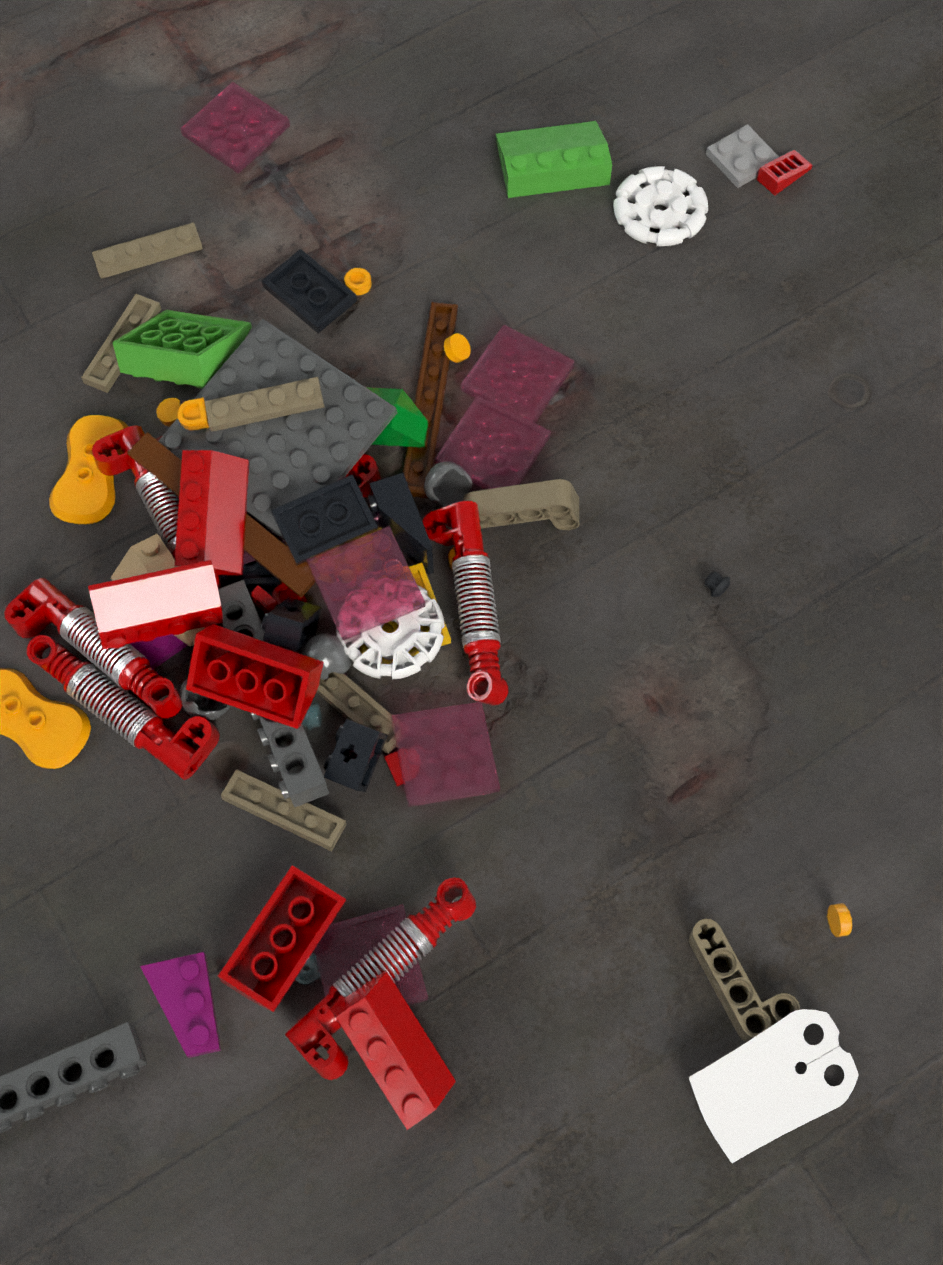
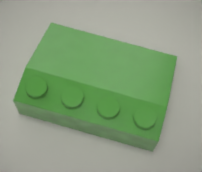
[496,121,612,198]
[113,310,252,389]

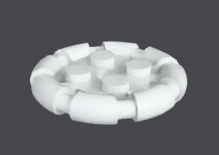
[613,166,708,246]
[336,579,445,680]

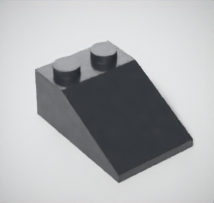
[367,473,434,574]

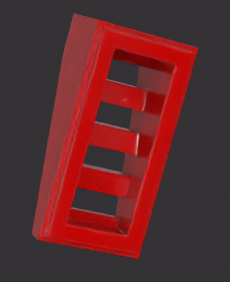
[757,150,813,195]

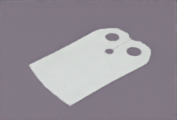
[689,1009,859,1163]

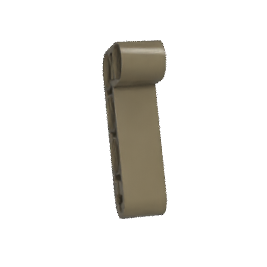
[463,479,580,530]
[689,919,800,1042]

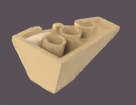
[111,534,205,647]

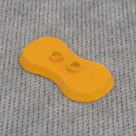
[49,415,128,524]
[0,668,91,769]

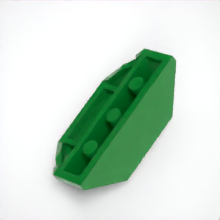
[366,387,429,448]

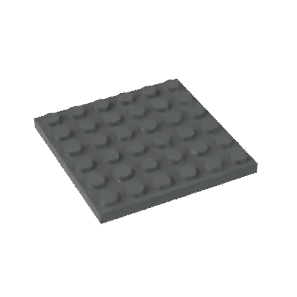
[159,319,397,540]

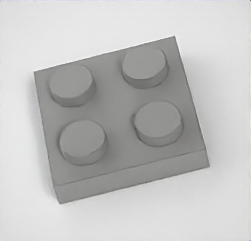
[706,124,779,188]

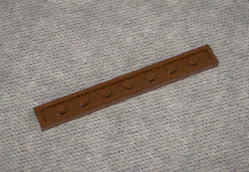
[403,302,458,498]
[127,432,321,598]

